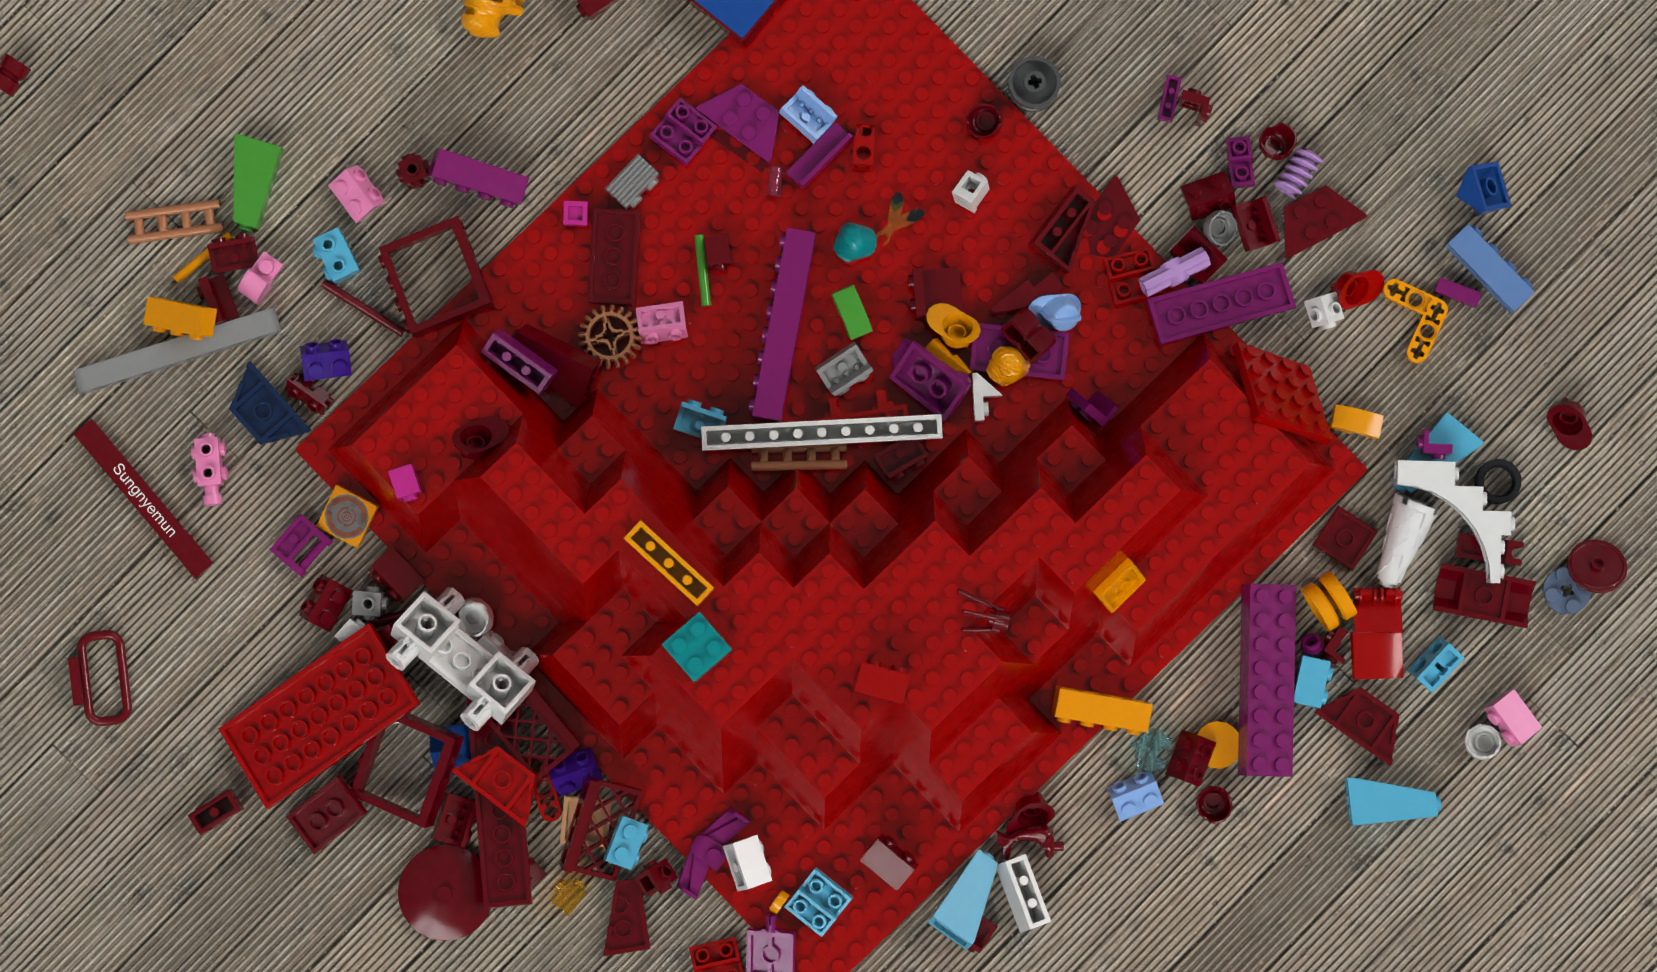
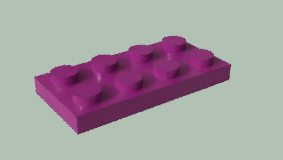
[970,323,1069,381]

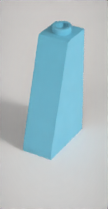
[1390,412,1484,494]
[1344,777,1441,826]
[927,850,998,951]

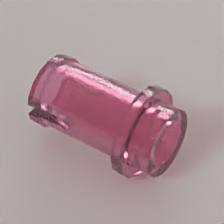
[766,166,785,196]

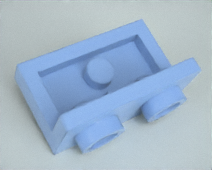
[779,85,837,144]
[1106,770,1164,822]

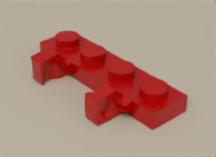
[812,389,908,421]

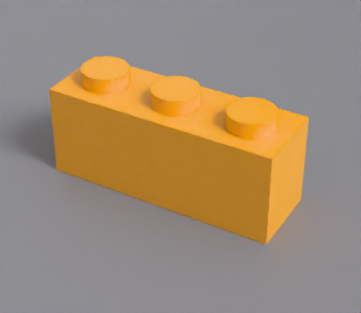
[143,296,217,341]

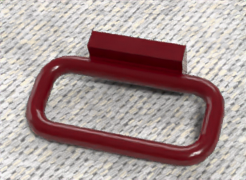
[68,630,132,726]

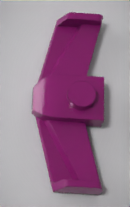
[677,807,751,900]

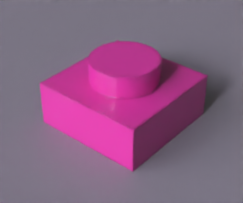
[563,201,588,226]

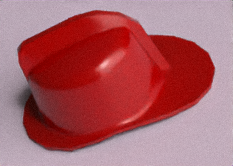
[1331,270,1384,310]

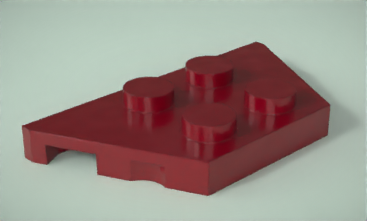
[1086,175,1140,257]
[1283,185,1367,260]
[1314,687,1399,766]

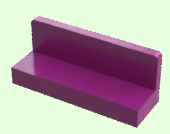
[786,122,853,190]

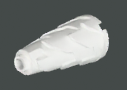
[1376,493,1440,589]

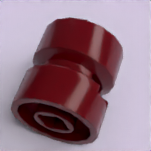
[0,53,31,97]

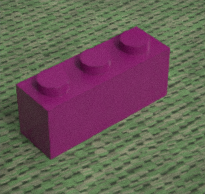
[481,329,559,394]

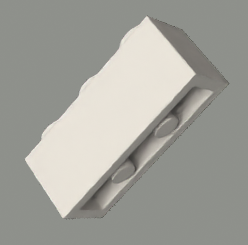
[997,854,1051,933]

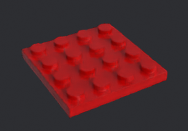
[1232,342,1332,445]

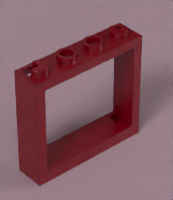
[378,216,495,338]
[350,713,464,828]

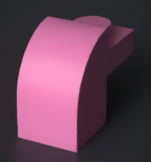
[238,251,284,306]

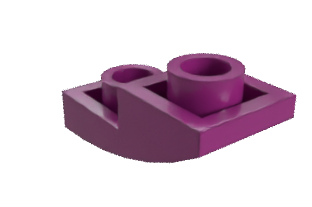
[1226,136,1255,189]

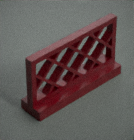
[487,687,581,782]
[559,774,643,881]

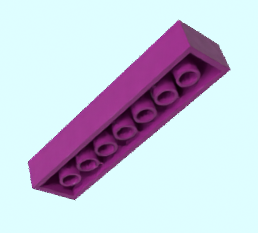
[748,227,816,423]
[1238,584,1296,777]

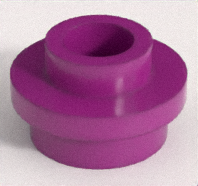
[1300,633,1325,656]

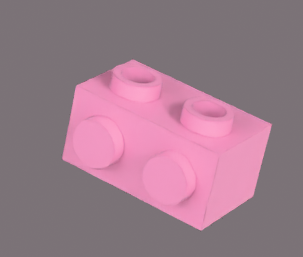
[1484,689,1542,747]

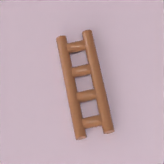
[125,199,224,244]
[751,444,847,471]

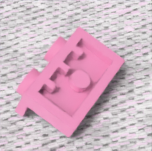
[636,301,688,344]

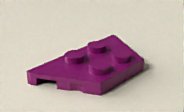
[696,84,780,164]

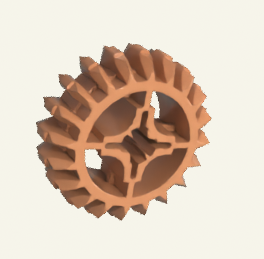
[578,305,643,369]

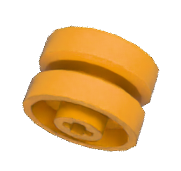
[1300,570,1357,632]

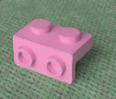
[328,165,385,223]

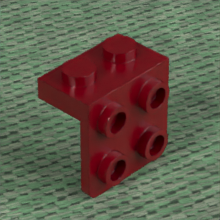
[908,268,963,319]

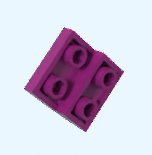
[649,98,717,166]

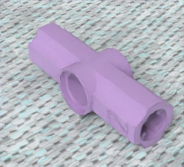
[1138,247,1211,298]

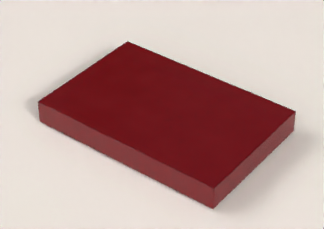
[286,774,368,855]

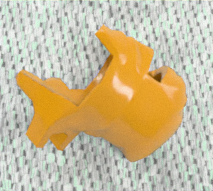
[461,0,524,38]

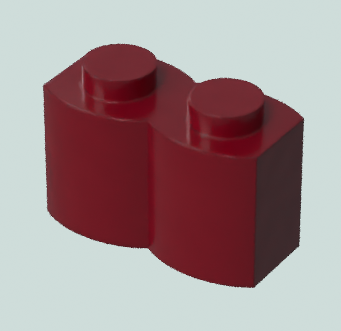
[1001,307,1056,363]

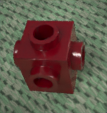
[396,153,430,189]
[634,858,678,898]

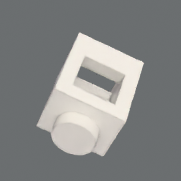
[952,170,990,213]

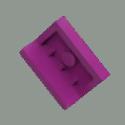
[1066,388,1118,426]

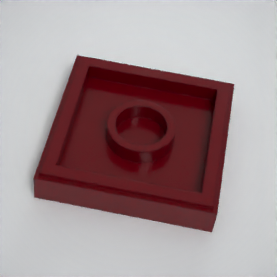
[1312,505,1378,571]

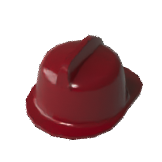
[1546,397,1593,450]
[452,416,509,460]
[1006,792,1055,841]

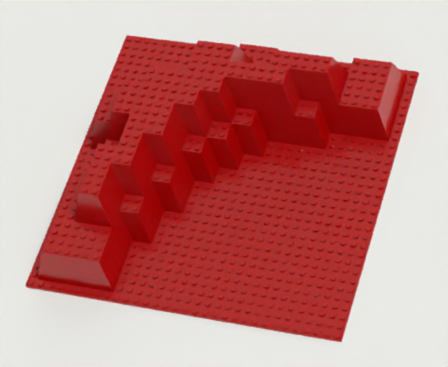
[296,0,1367,972]

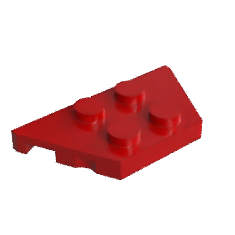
[452,746,537,827]

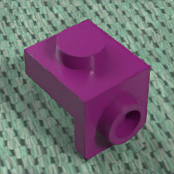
[1416,429,1453,460]

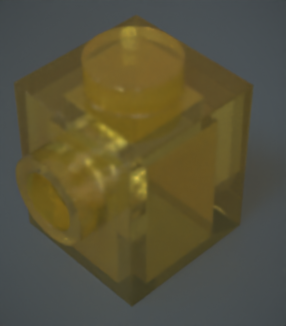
[550,878,588,916]

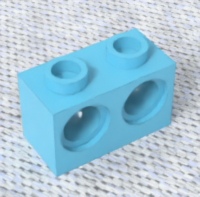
[1407,635,1465,693]

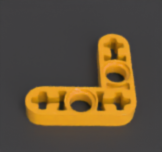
[1382,279,1448,364]

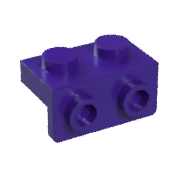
[300,339,352,381]
[548,747,603,797]

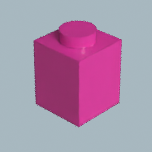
[388,464,423,503]

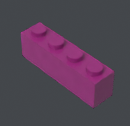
[427,148,529,208]

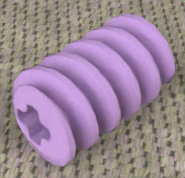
[1274,147,1324,200]

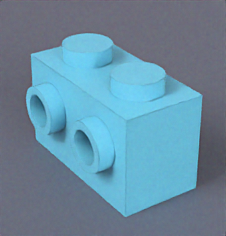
[311,227,361,284]

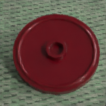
[1567,539,1627,593]

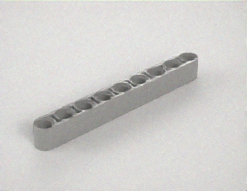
[73,308,282,395]

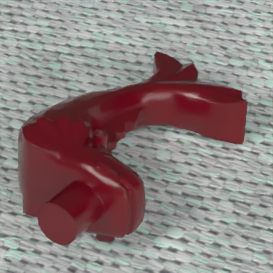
[997,824,1064,861]

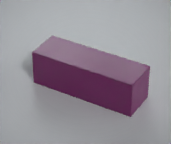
[1157,75,1182,123]
[1433,277,1482,308]

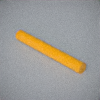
[173,231,233,284]

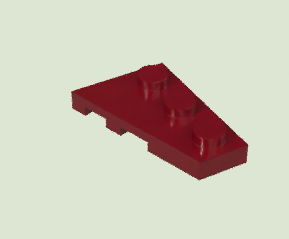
[603,878,651,956]

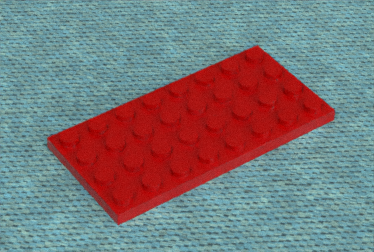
[219,623,421,809]

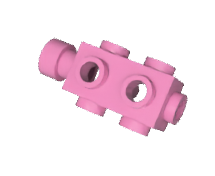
[191,433,228,506]

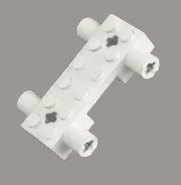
[386,587,539,731]

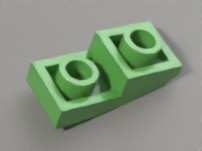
[831,285,873,340]

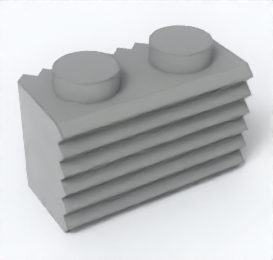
[605,154,659,210]

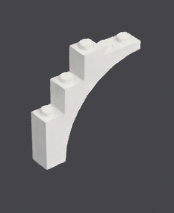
[1394,460,1515,583]

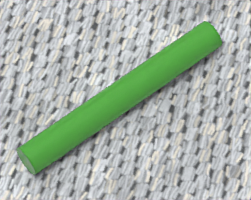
[694,235,711,307]

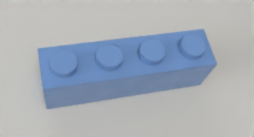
[1445,224,1534,314]

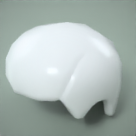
[1464,724,1502,760]

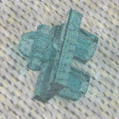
[1130,727,1172,773]

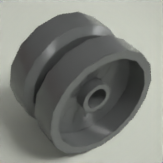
[1008,56,1061,113]

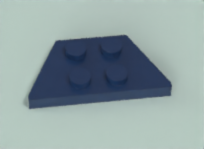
[229,361,311,445]

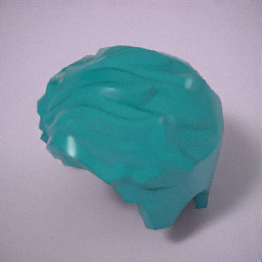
[833,222,877,262]

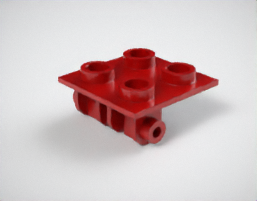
[1353,588,1403,633]

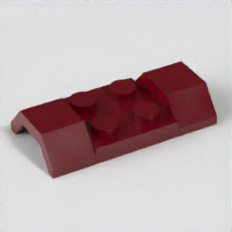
[1433,563,1536,628]

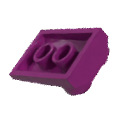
[889,338,972,421]

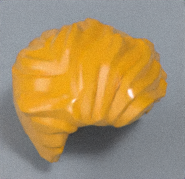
[986,346,1030,386]

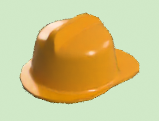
[926,303,981,348]

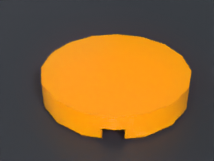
[1197,721,1239,769]

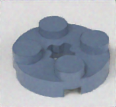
[1542,567,1591,614]

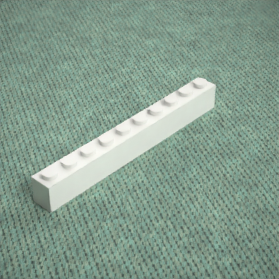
[701,414,943,451]

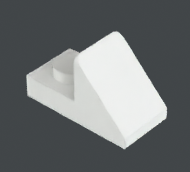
[972,373,1002,423]

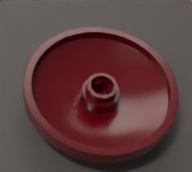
[398,844,491,941]

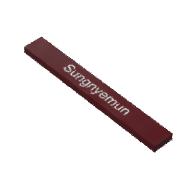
[74,419,214,579]

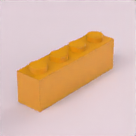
[624,520,715,607]
[1051,686,1153,735]

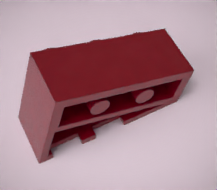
[1028,187,1095,273]

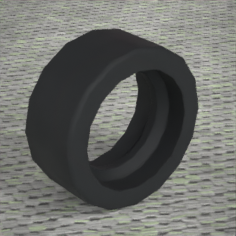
[1474,459,1521,504]

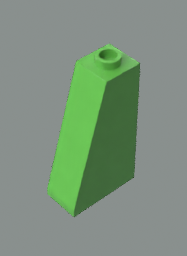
[233,133,284,233]

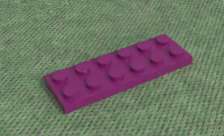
[1146,262,1296,345]

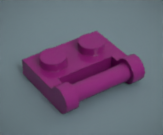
[269,513,334,578]

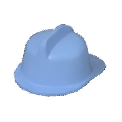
[1028,294,1081,331]

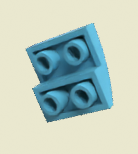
[785,867,853,937]

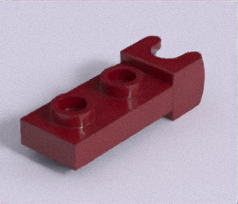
[1454,533,1524,566]

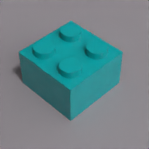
[662,612,732,682]

